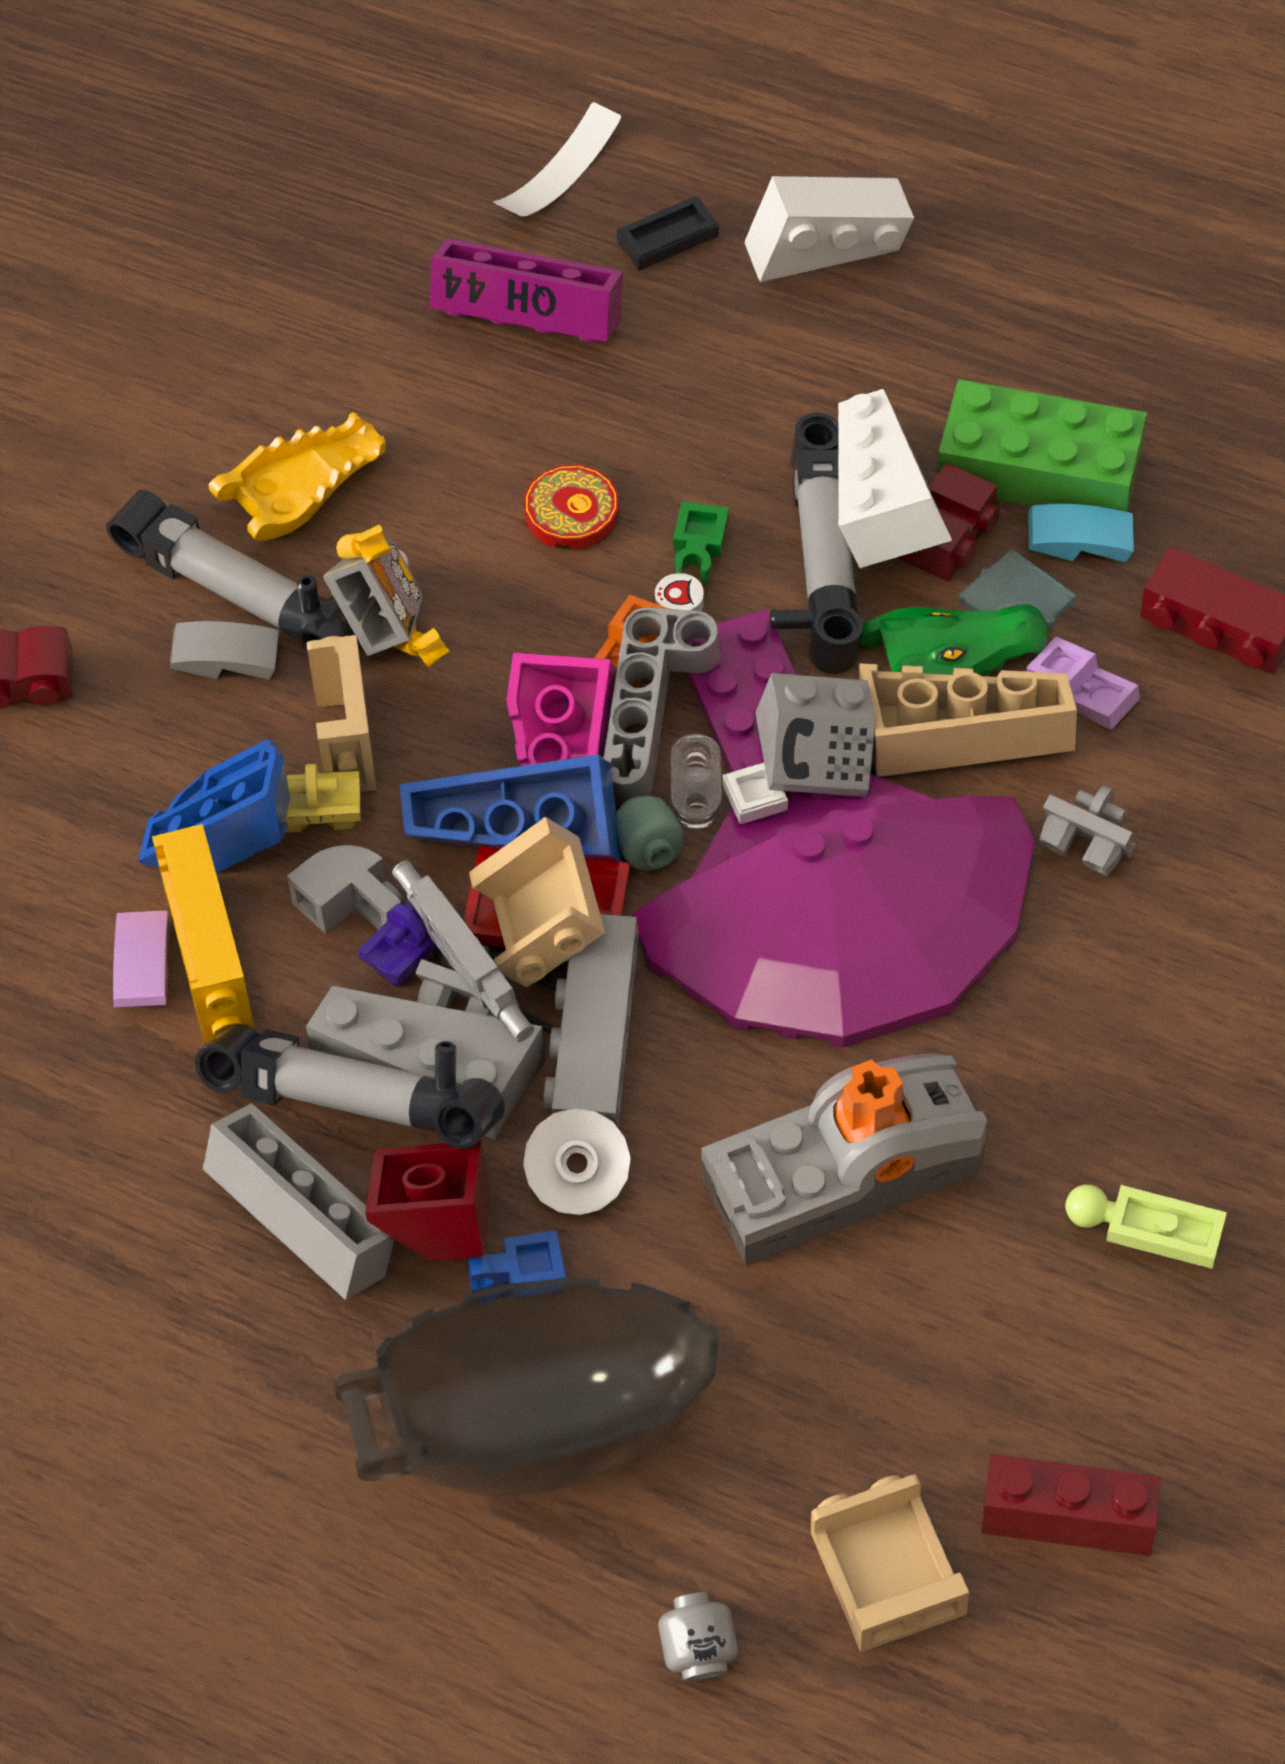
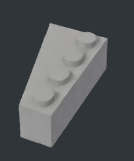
[306,986,545,1140]

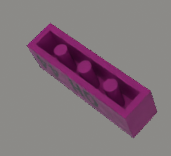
[430,238,623,342]

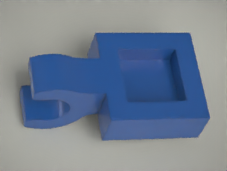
[468,1230,566,1296]

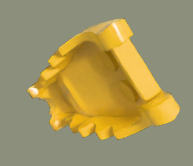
[209,412,386,542]

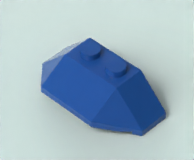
[138,738,290,873]

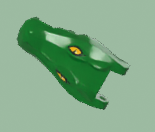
[860,604,1048,676]

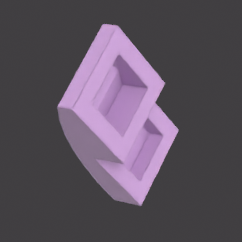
[1026,637,1140,730]
[113,910,170,1008]

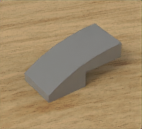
[169,621,279,680]

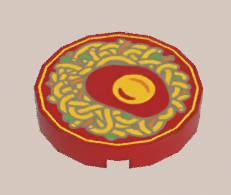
[524,464,619,550]

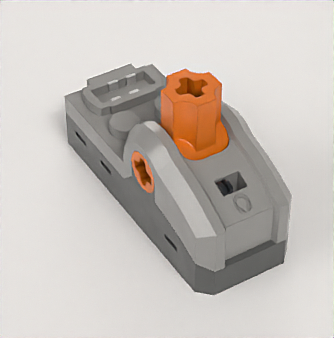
[701,1053,987,1266]

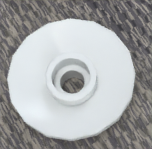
[523,1108,630,1215]

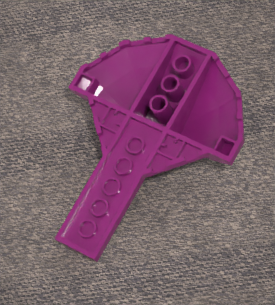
[631,609,1035,1048]

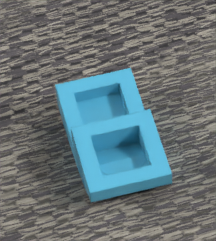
[1028,504,1134,562]

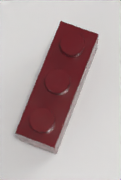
[1140,546,1285,675]
[981,1454,1161,1556]

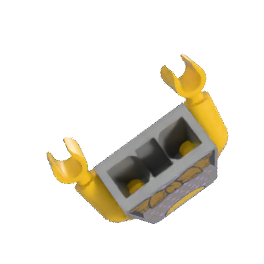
[323,524,450,667]

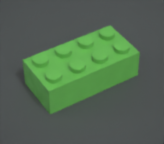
[937,379,1147,512]

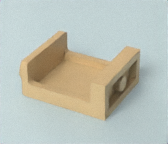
[307,635,377,792]
[469,817,605,987]
[811,1474,969,1652]

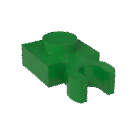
[673,501,729,583]

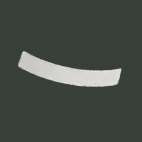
[494,103,621,217]

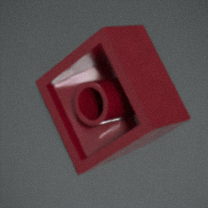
[365,1140,490,1261]

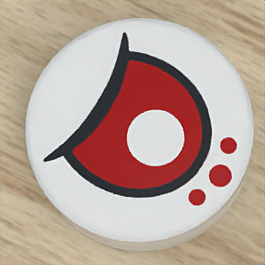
[655,573,704,612]

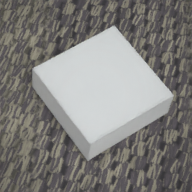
[722,763,788,824]

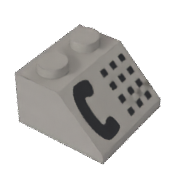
[755,673,876,797]

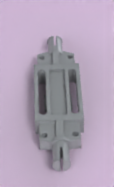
[392,860,535,1042]

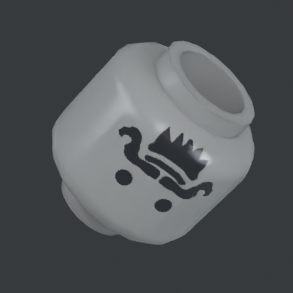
[658,1592,739,1682]

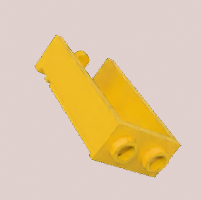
[153,824,255,1044]

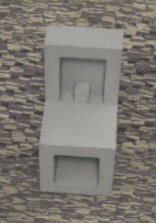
[287,845,404,934]

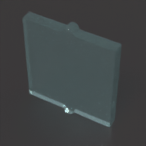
[958,549,1076,629]

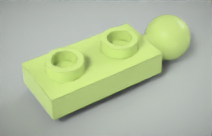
[1066,1184,1227,1269]

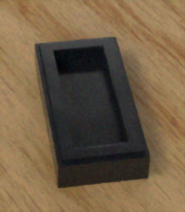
[617,196,719,270]

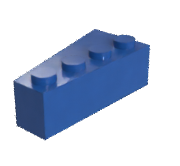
[399,754,622,862]

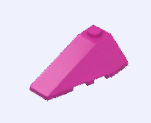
[506,653,617,766]

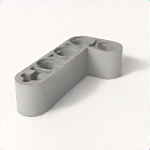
[604,607,722,804]

